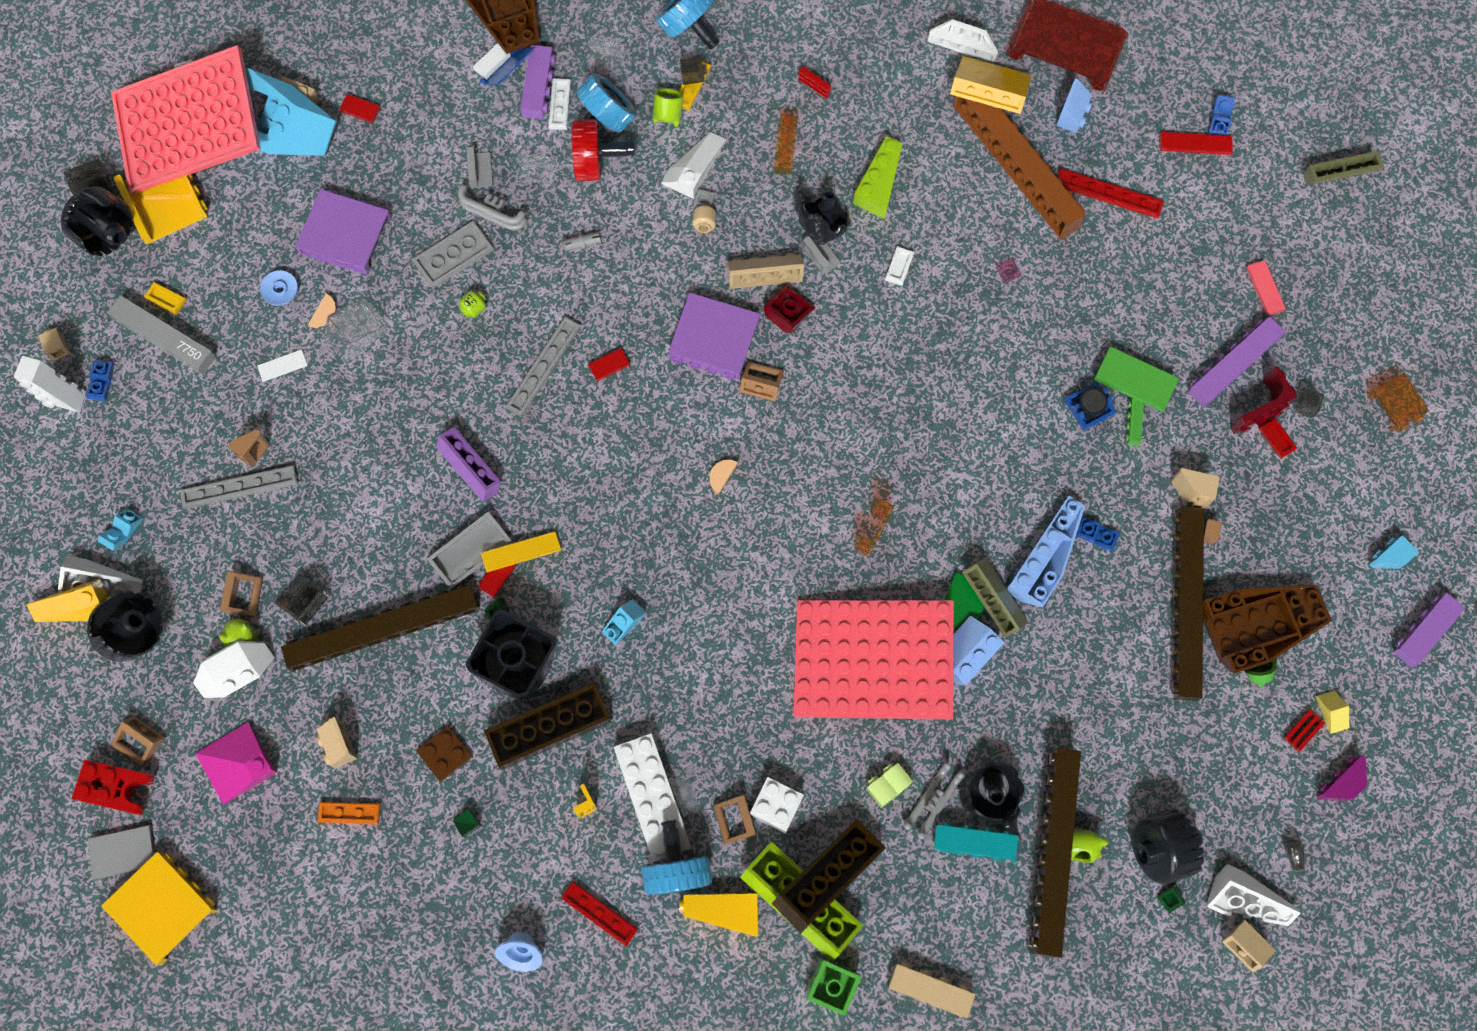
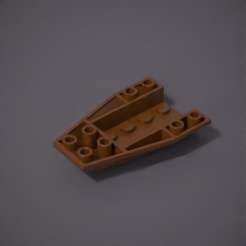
[465,0,539,54]
[1203,585,1332,674]

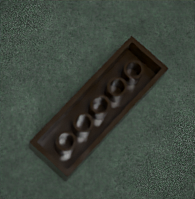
[484,682,612,770]
[771,819,886,934]

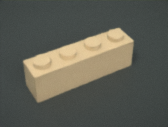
[887,962,976,1018]

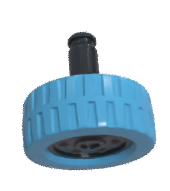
[656,0,719,50]
[571,73,636,134]
[642,820,712,895]

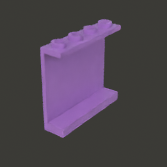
[295,189,392,275]
[668,292,760,380]

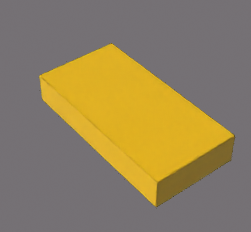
[144,282,187,315]

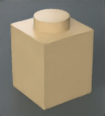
[38,328,70,361]

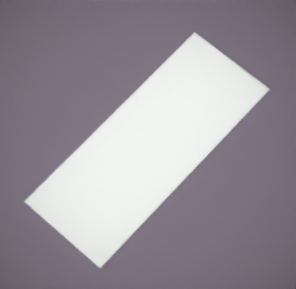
[257,350,307,382]

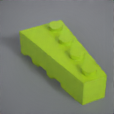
[853,136,903,219]

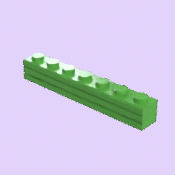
[1125,397,1144,446]

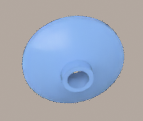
[260,271,298,306]

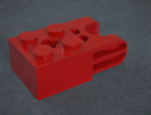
[71,759,155,816]

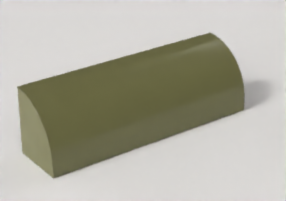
[1303,151,1384,185]
[962,557,1028,638]

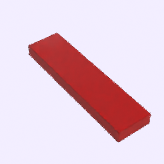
[1160,132,1233,155]
[561,882,638,947]

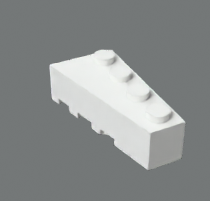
[14,356,86,412]

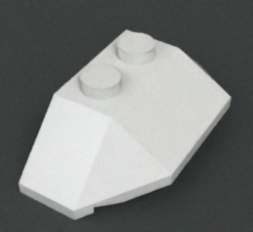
[928,19,998,63]
[193,641,275,698]

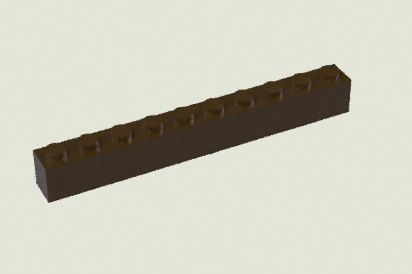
[1171,507,1204,701]
[281,584,480,672]

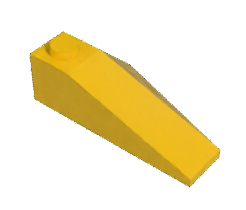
[26,578,108,622]

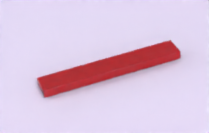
[1057,168,1164,219]

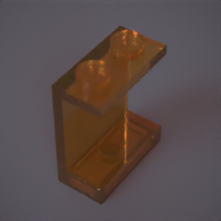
[1367,373,1429,433]
[854,498,895,555]

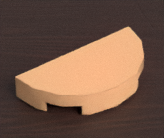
[308,293,337,328]
[709,460,738,495]

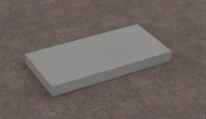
[412,221,494,289]

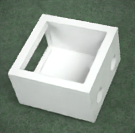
[750,777,804,834]

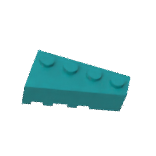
[934,822,1021,865]

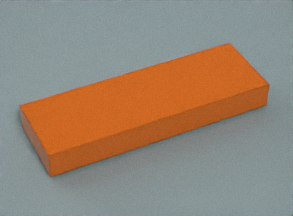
[317,802,381,825]

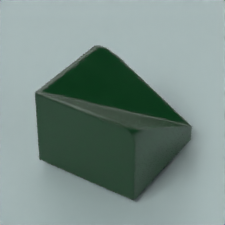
[453,809,481,838]

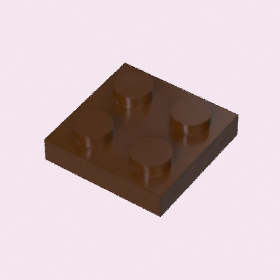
[416,726,473,783]

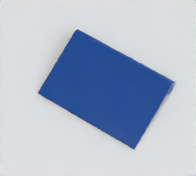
[480,48,534,86]

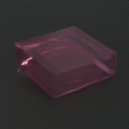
[996,260,1021,284]

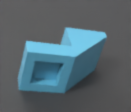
[98,508,143,551]

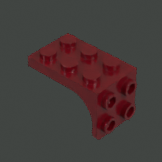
[1230,366,1297,434]

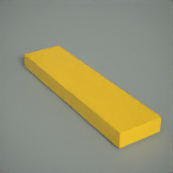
[481,532,561,573]

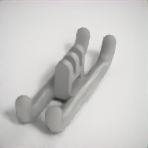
[458,184,527,231]
[904,762,965,839]

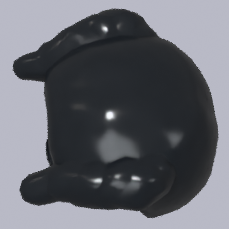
[795,190,851,245]
[959,760,1024,829]

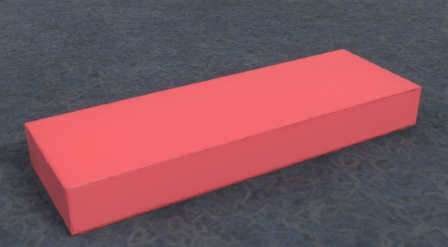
[1246,260,1286,316]

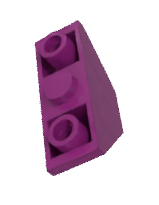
[1316,755,1367,801]

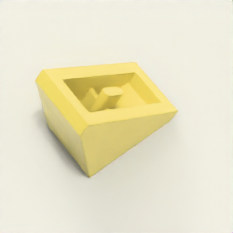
[1315,691,1349,734]

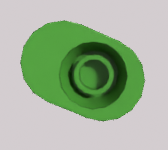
[1244,658,1277,688]

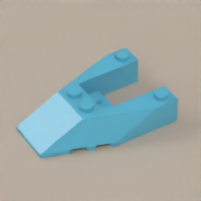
[245,67,337,156]

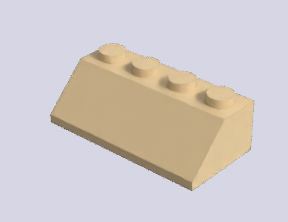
[727,253,804,289]

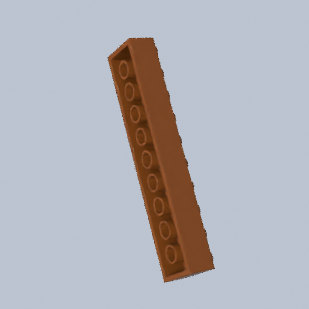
[953,96,1086,241]

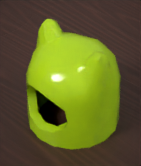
[652,88,683,127]
[219,619,258,647]
[1071,828,1109,863]

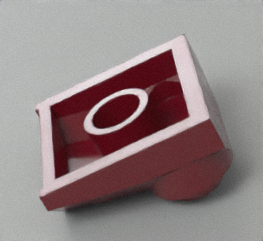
[763,285,815,333]

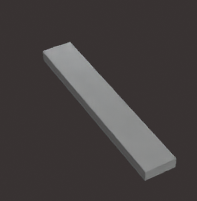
[506,316,581,418]
[180,465,298,509]

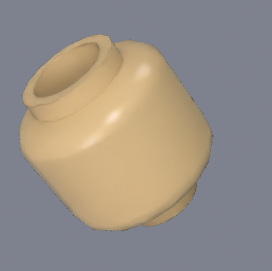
[692,205,717,233]

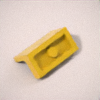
[573,784,597,819]

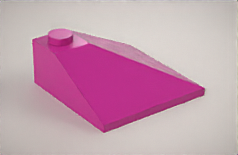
[195,722,277,805]

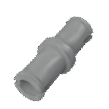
[562,232,601,252]

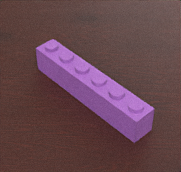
[1188,317,1286,408]

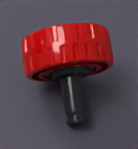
[572,119,635,181]

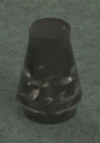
[1284,839,1305,870]

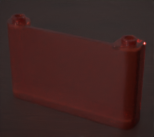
[1006,0,1128,92]

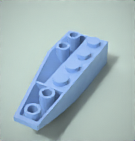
[1007,496,1085,607]

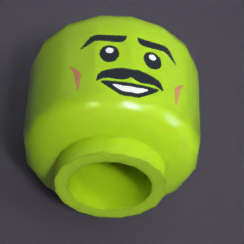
[458,290,486,318]

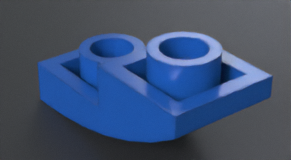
[85,360,114,401]
[1076,517,1120,552]

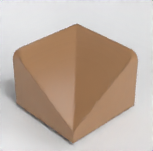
[1204,519,1222,545]

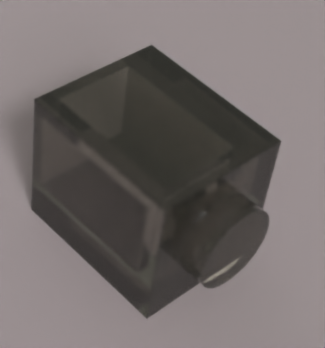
[680,57,707,85]
[1294,389,1324,418]

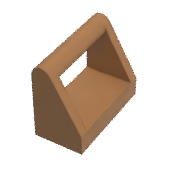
[739,361,784,401]
[227,430,270,468]
[220,572,262,617]
[111,716,165,768]
[713,795,755,845]

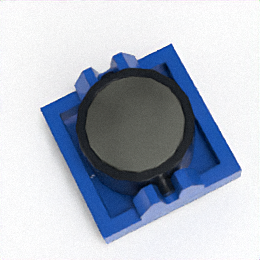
[1064,382,1117,432]

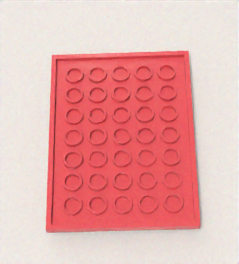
[111,45,261,194]
[794,600,954,720]

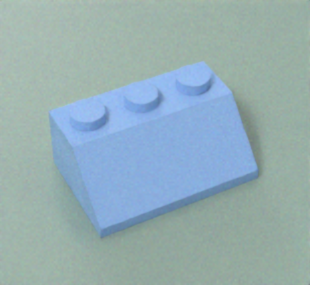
[953,616,1004,685]

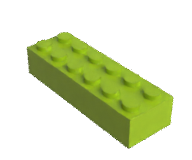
[740,841,864,962]

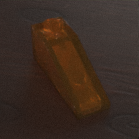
[773,114,798,174]

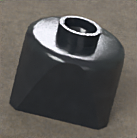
[466,610,556,698]

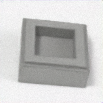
[693,189,715,208]

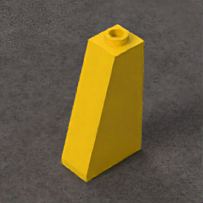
[680,894,758,937]

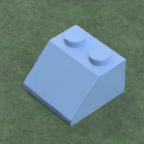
[1056,78,1092,133]

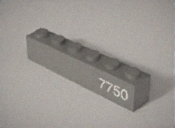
[107,295,216,375]

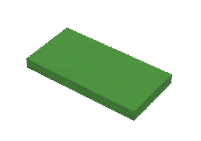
[1094,346,1179,412]

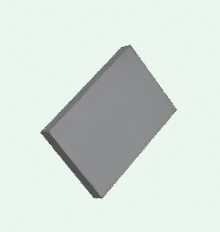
[88,826,155,880]

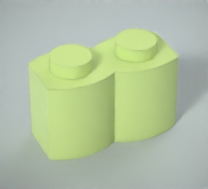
[866,763,913,808]

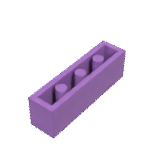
[520,45,556,119]
[436,427,501,502]
[1393,593,1465,668]

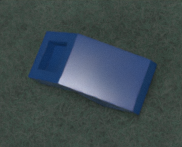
[1208,93,1236,136]

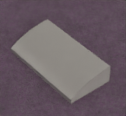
[427,511,512,589]

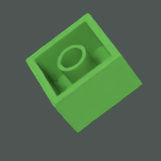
[804,957,861,1016]

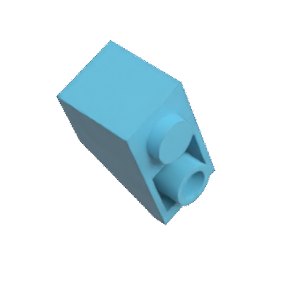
[1369,536,1419,569]
[602,599,646,645]

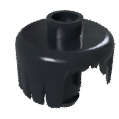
[60,186,133,256]
[87,591,164,662]
[1132,809,1204,884]

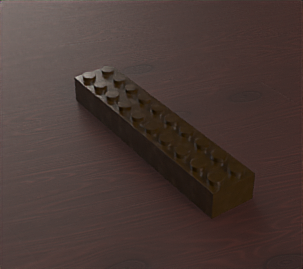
[1027,747,1081,959]

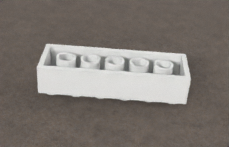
[614,734,692,863]

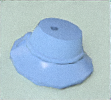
[495,932,543,972]

